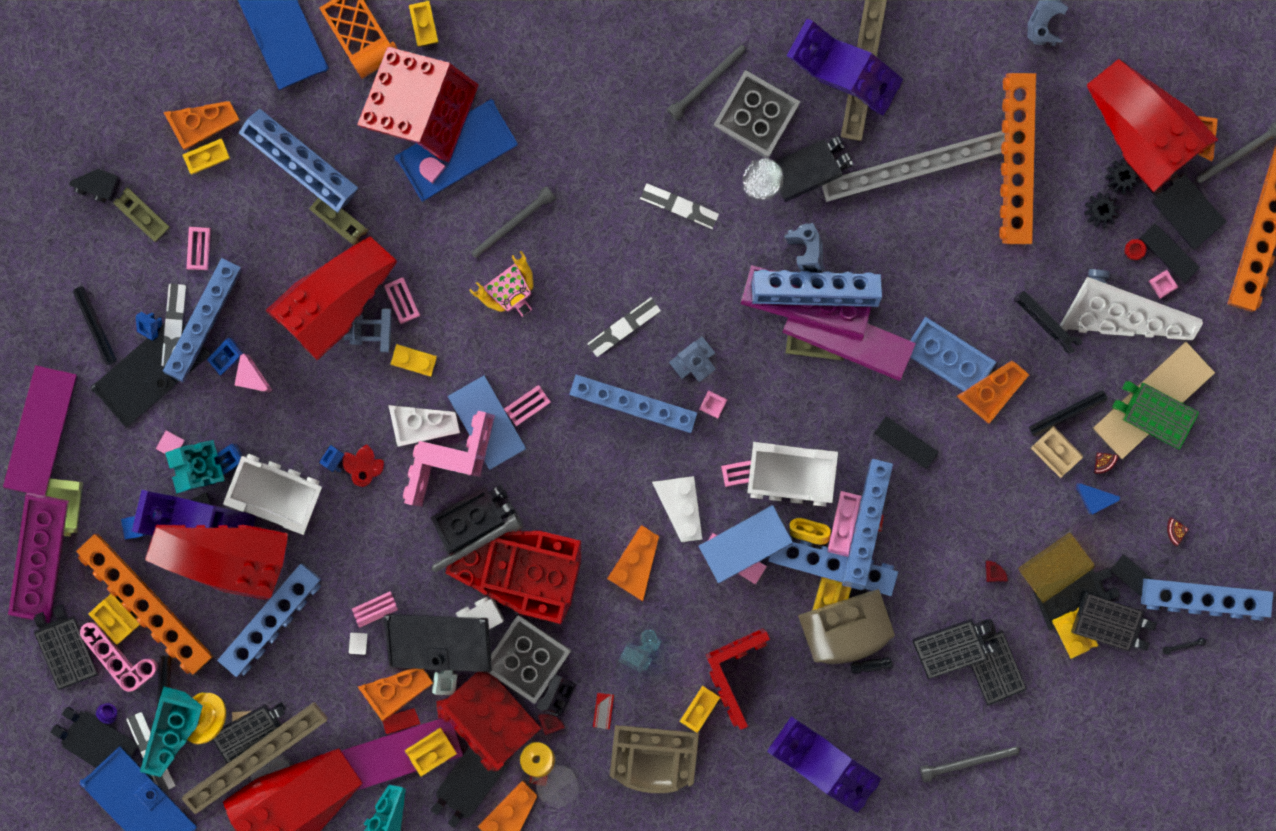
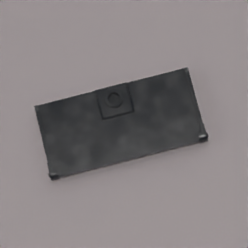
[90,322,211,428]
[384,614,492,672]

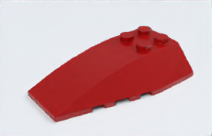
[1086,59,1218,192]
[265,236,397,361]
[145,525,288,600]
[445,531,581,624]
[223,748,363,831]

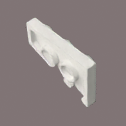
[388,405,460,447]
[652,476,702,542]

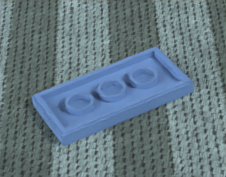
[910,317,997,392]
[448,376,526,470]
[699,505,793,583]

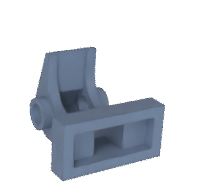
[1027,0,1068,46]
[785,223,825,273]
[344,309,392,353]
[669,337,716,382]

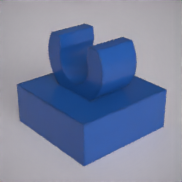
[135,312,162,341]
[319,445,344,472]

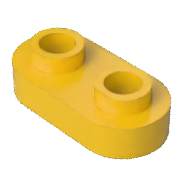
[789,518,831,545]

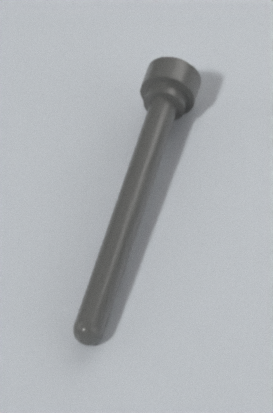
[666,45,746,121]
[1196,121,1276,183]
[472,186,556,258]
[432,513,523,572]
[919,746,1020,783]

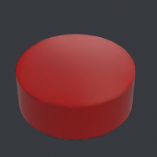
[1124,239,1146,261]

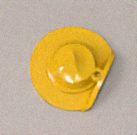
[187,692,226,744]

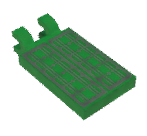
[1112,381,1199,450]

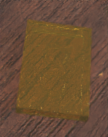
[1018,532,1095,603]

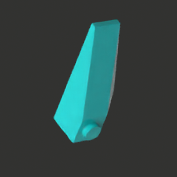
[140,687,203,777]
[364,784,406,831]

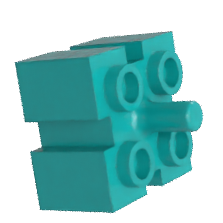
[165,440,225,494]

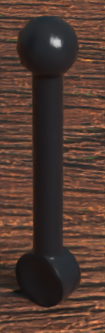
[1162,638,1206,655]

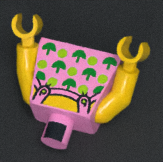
[469,251,534,317]

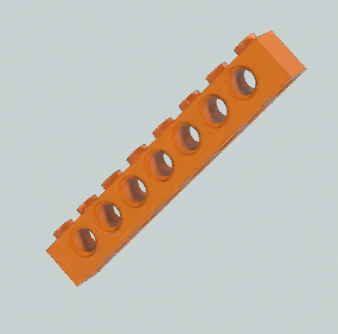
[999,73,1036,244]
[1227,145,1276,312]
[76,534,214,675]

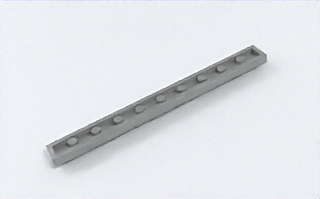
[822,131,1022,202]

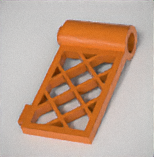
[319,0,398,79]

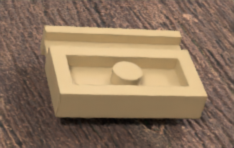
[1031,426,1083,478]

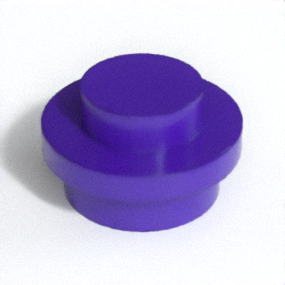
[96,703,117,724]

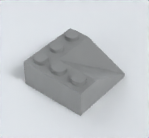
[713,70,800,159]
[488,614,571,704]

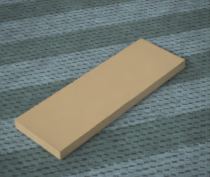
[1093,342,1215,459]

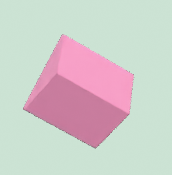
[235,353,272,392]

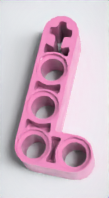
[80,622,158,692]

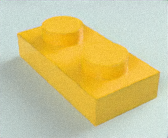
[409,1,439,47]
[183,138,231,175]
[390,344,437,377]
[680,685,720,733]

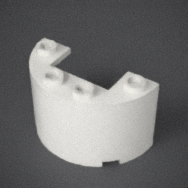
[747,442,838,507]
[223,454,322,535]

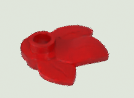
[342,444,384,487]

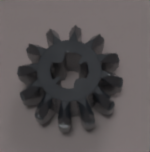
[1105,158,1141,195]
[1084,192,1120,228]

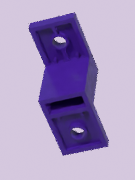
[787,19,903,116]
[132,490,256,536]
[767,716,882,813]

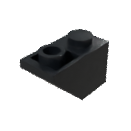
[69,169,121,203]

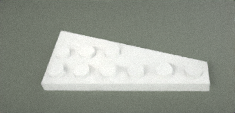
[1060,277,1203,340]

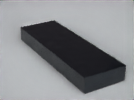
[1139,223,1200,283]
[874,416,938,469]
[1110,554,1169,611]

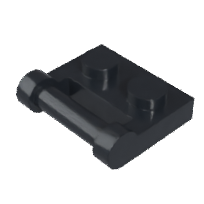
[537,674,577,717]

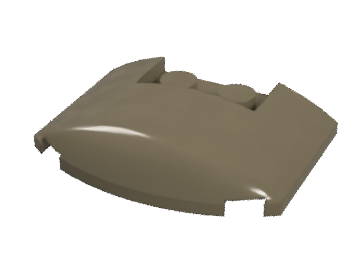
[798,589,895,664]
[609,725,699,793]

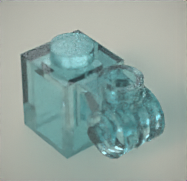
[618,629,662,673]

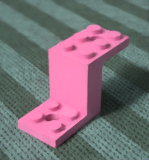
[403,411,495,507]

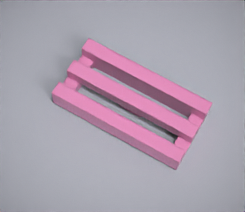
[187,227,211,271]
[384,277,420,324]
[504,385,551,426]
[721,461,751,487]
[352,591,398,628]

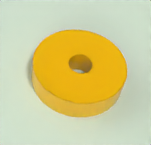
[520,742,555,778]

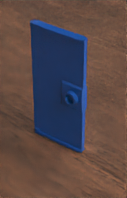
[238,0,329,90]
[394,99,518,202]
[79,746,197,831]

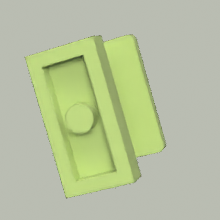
[46,479,83,537]

